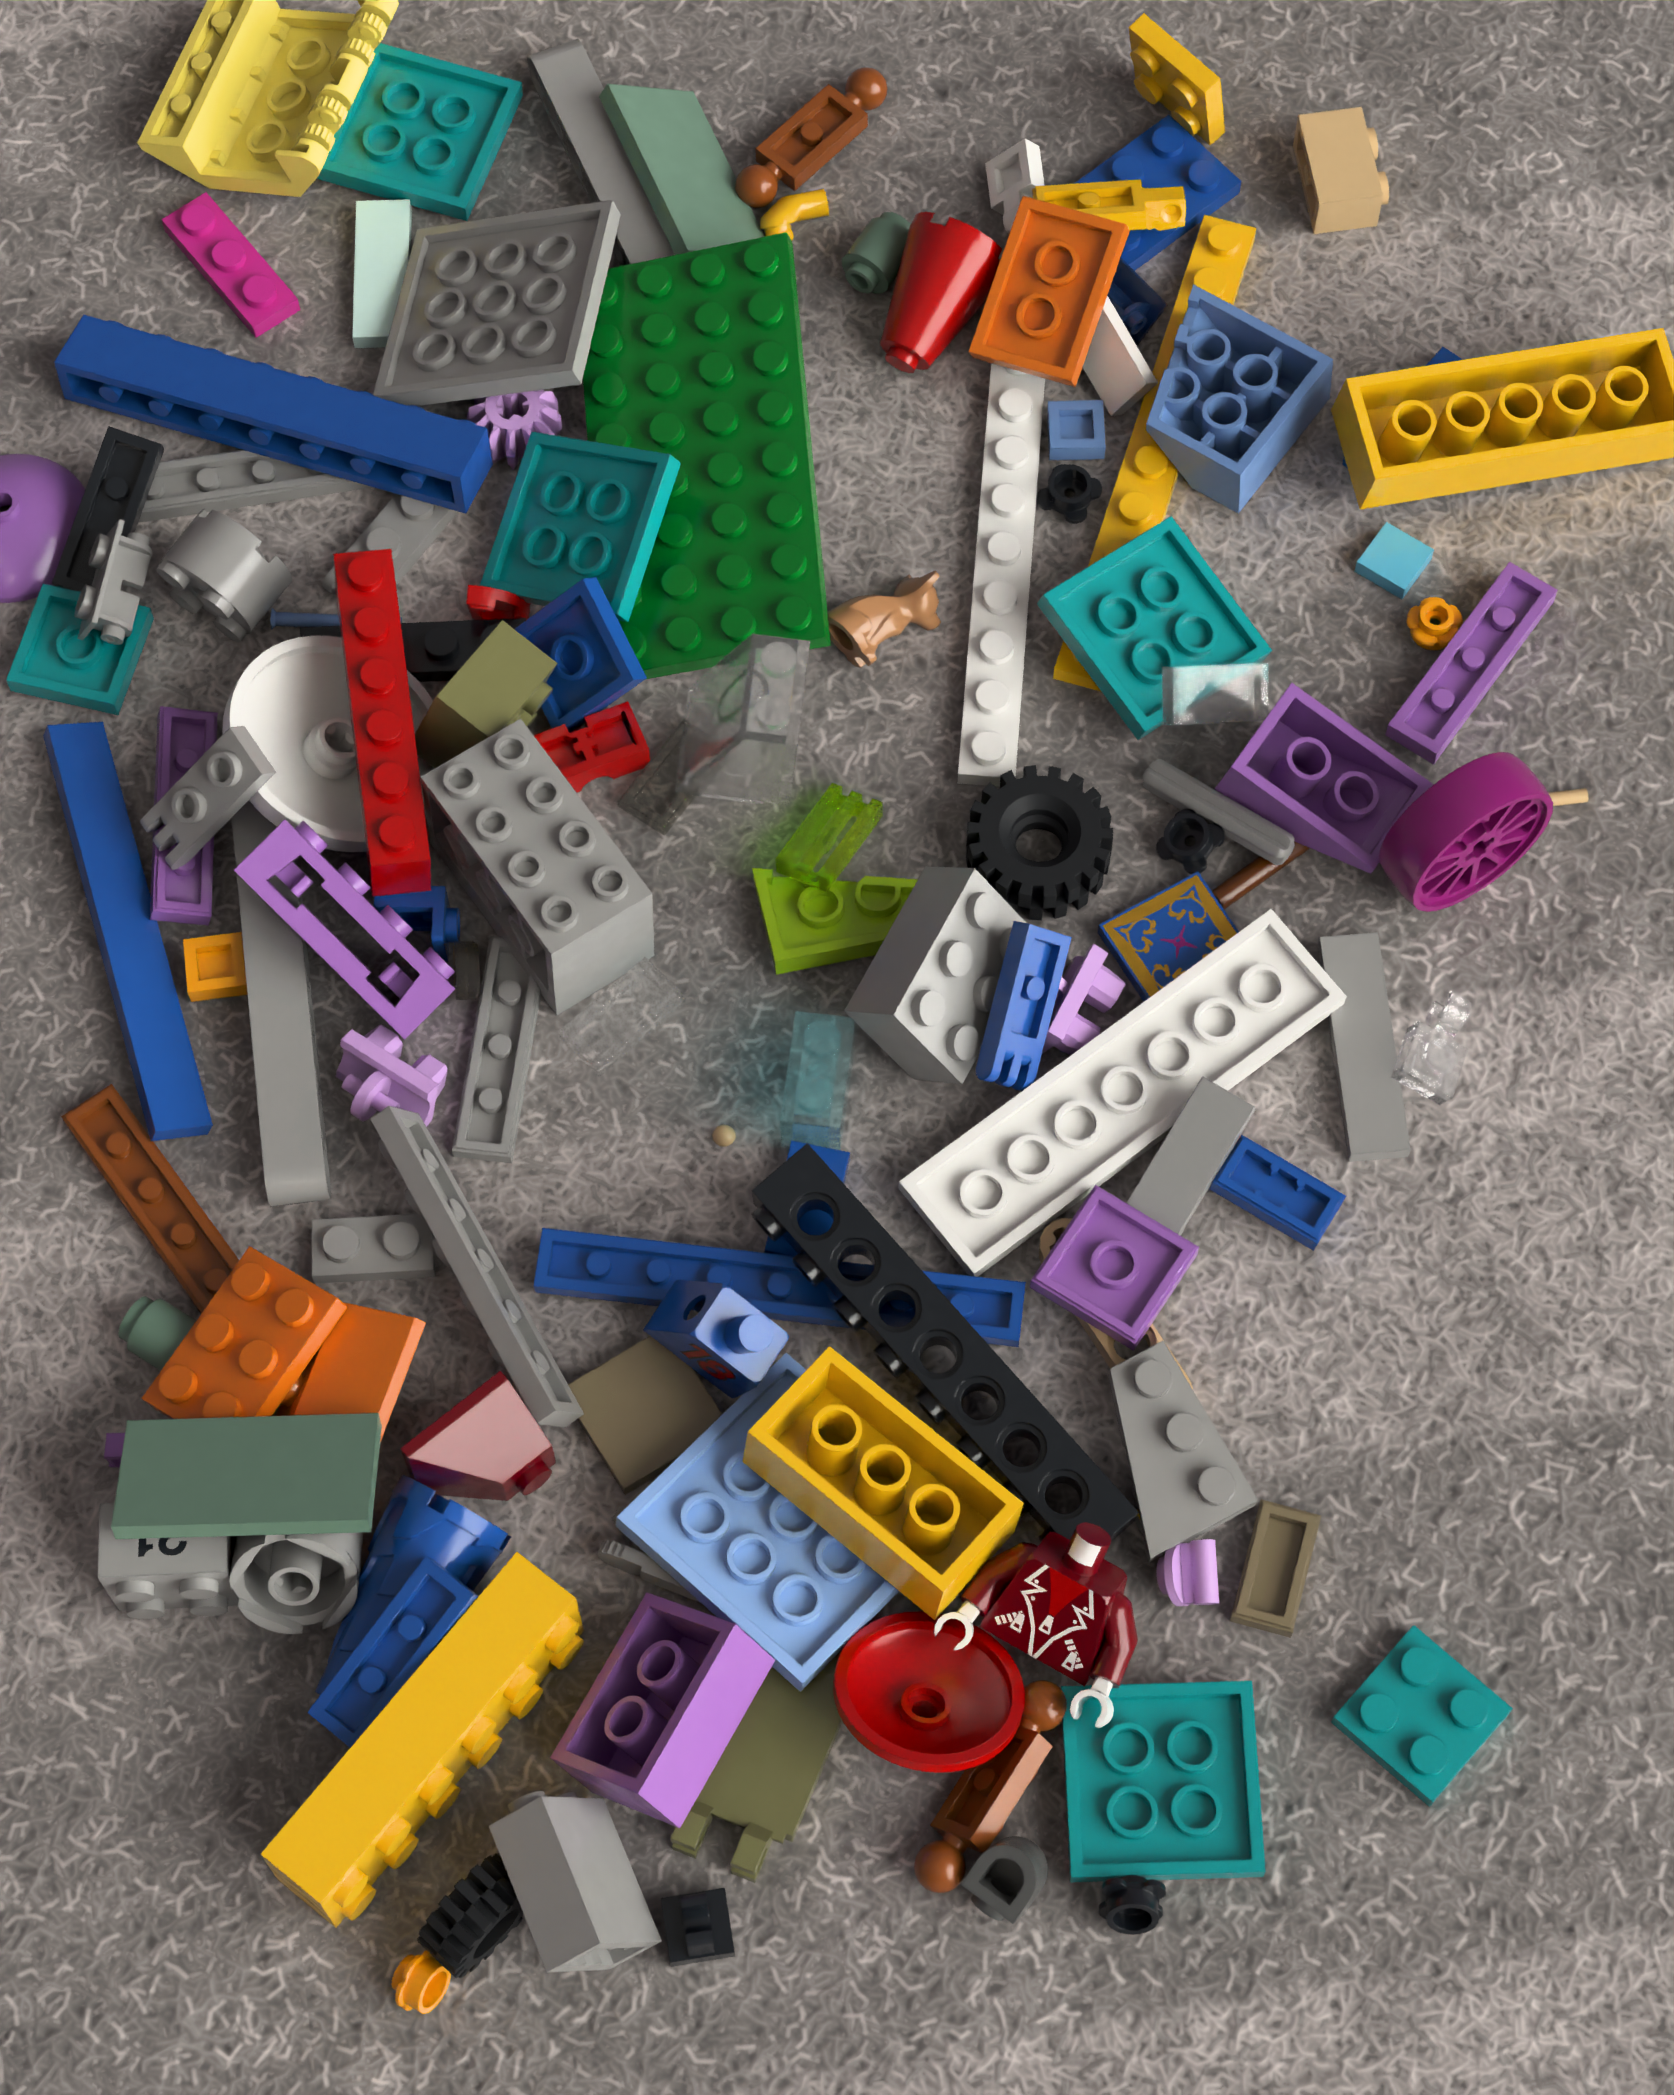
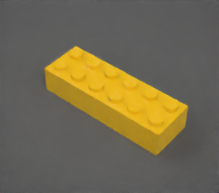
[1331,328,1674,510]
[261,1552,584,1928]

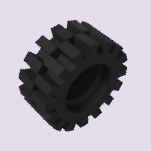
[417,1853,523,1979]

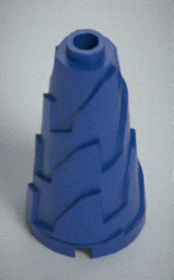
[315,1475,511,1695]

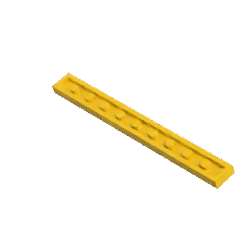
[1053,215,1256,692]

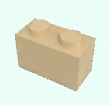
[1293,107,1389,234]

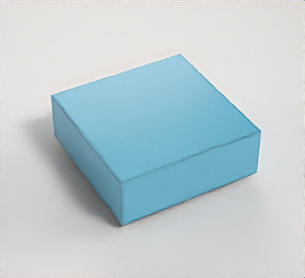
[1354,522,1434,599]

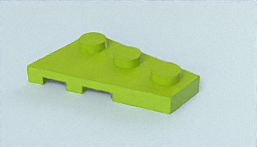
[752,868,918,975]

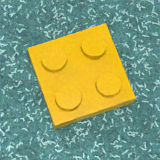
[1128,13,1225,145]

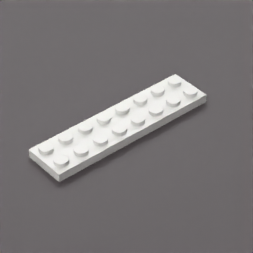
[898,909,1347,1277]

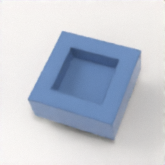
[1047,400,1106,460]

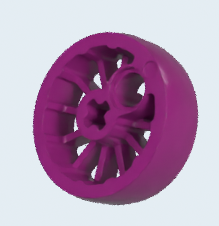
[1379,752,1553,912]

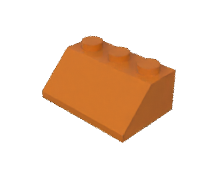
[276,1302,426,1443]

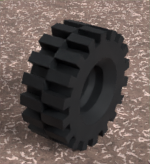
[966,765,1113,920]

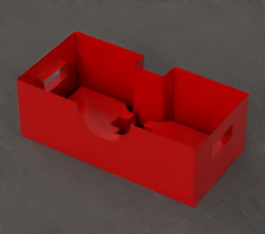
[534,701,651,793]

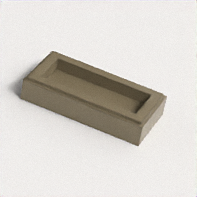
[1230,1499,1321,1638]

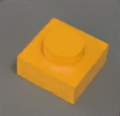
[183,932,248,1002]

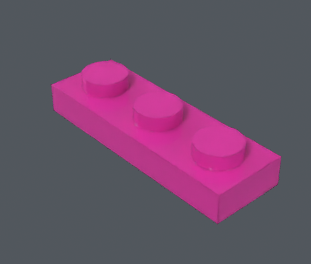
[161,192,301,338]

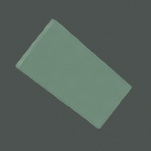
[599,84,765,255]
[111,1413,382,1539]

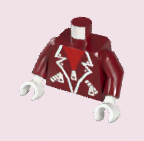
[934,1522,1138,1728]

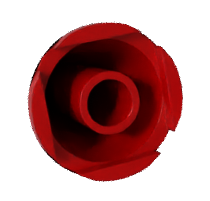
[880,212,1002,373]

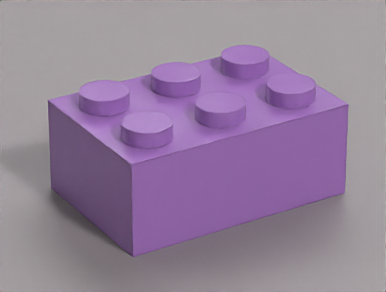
[550,1593,775,1828]

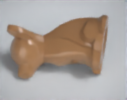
[828,571,941,668]

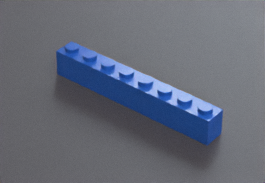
[54,315,493,514]

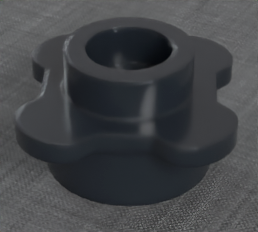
[1037,464,1102,524]
[1156,809,1225,874]
[1099,1875,1166,1935]

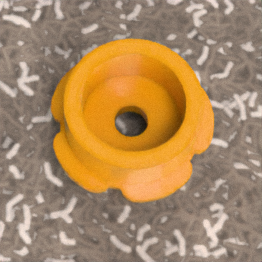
[1406,597,1463,650]
[391,1950,451,2014]

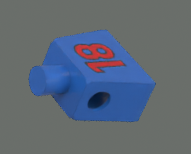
[643,1280,789,1399]

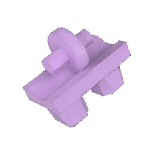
[1042,944,1125,1055]
[336,1024,448,1127]

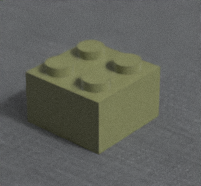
[415,620,558,768]

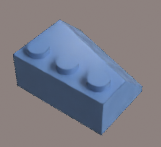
[1146,284,1333,514]

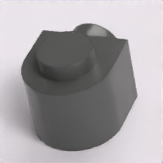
[961,1836,1048,1924]

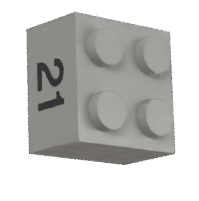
[98,1503,238,1619]

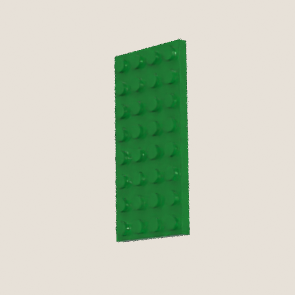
[583,232,831,680]

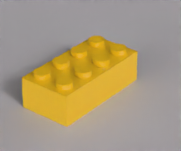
[742,1346,1024,1620]

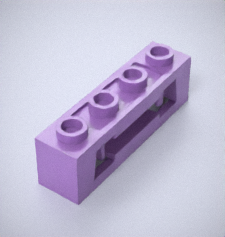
[234,819,456,1040]

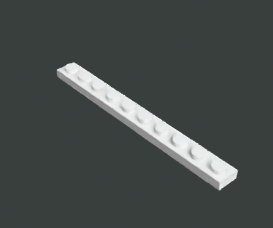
[957,363,1045,787]

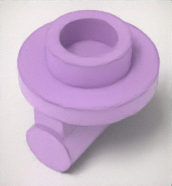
[1157,1539,1219,1606]

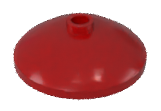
[833,1611,1025,1773]

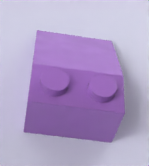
[1215,683,1433,874]

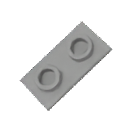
[74,519,153,645]

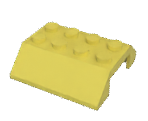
[137,0,399,197]

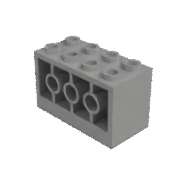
[421,719,655,1016]

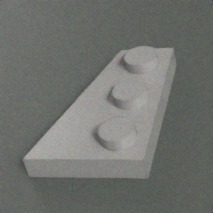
[1108,1341,1258,1564]

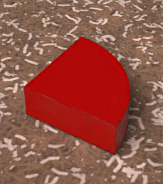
[466,585,530,620]

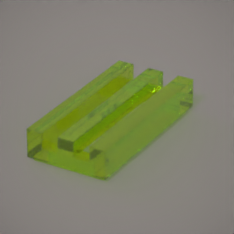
[775,783,883,892]

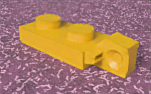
[1032,179,1186,231]

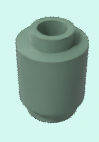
[842,212,911,294]
[118,1296,197,1371]

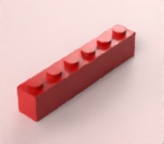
[333,549,431,897]

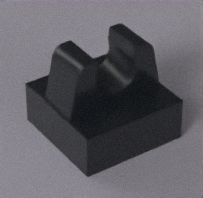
[661,1888,735,1967]

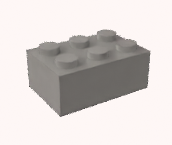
[844,866,1026,1084]

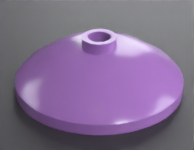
[0,454,85,603]

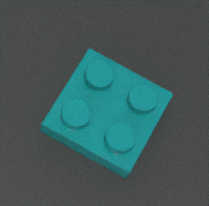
[6,584,154,715]
[1331,1625,1513,1807]

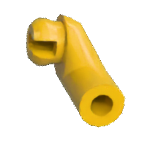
[760,189,829,241]

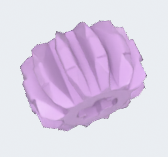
[467,389,562,470]

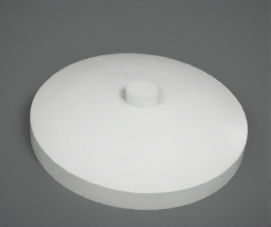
[222,636,435,852]

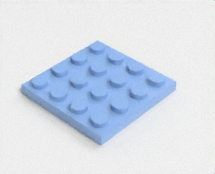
[616,1353,899,1692]

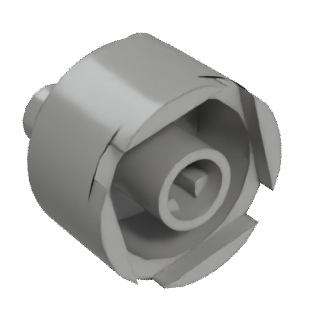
[156,509,292,643]
[229,1533,363,1634]

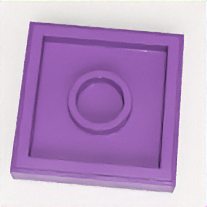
[1030,1185,1199,1351]

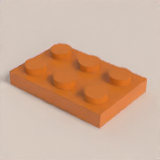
[968,196,1130,387]
[141,1246,348,1419]

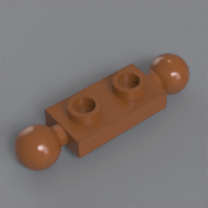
[735,67,888,208]
[914,1680,1067,1893]

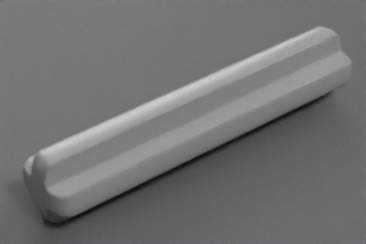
[1142,759,1295,865]

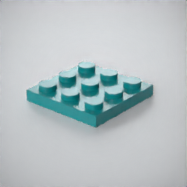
[317,43,523,221]
[480,432,681,622]
[1037,516,1272,740]
[1061,1681,1266,1883]

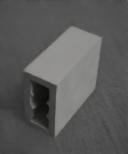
[489,1791,662,1973]

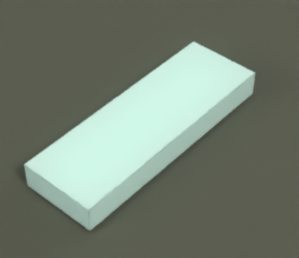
[352,199,412,348]

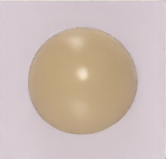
[712,1125,736,1147]

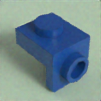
[374,886,460,962]

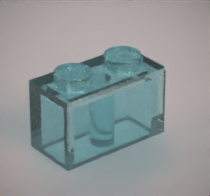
[780,1011,855,1150]

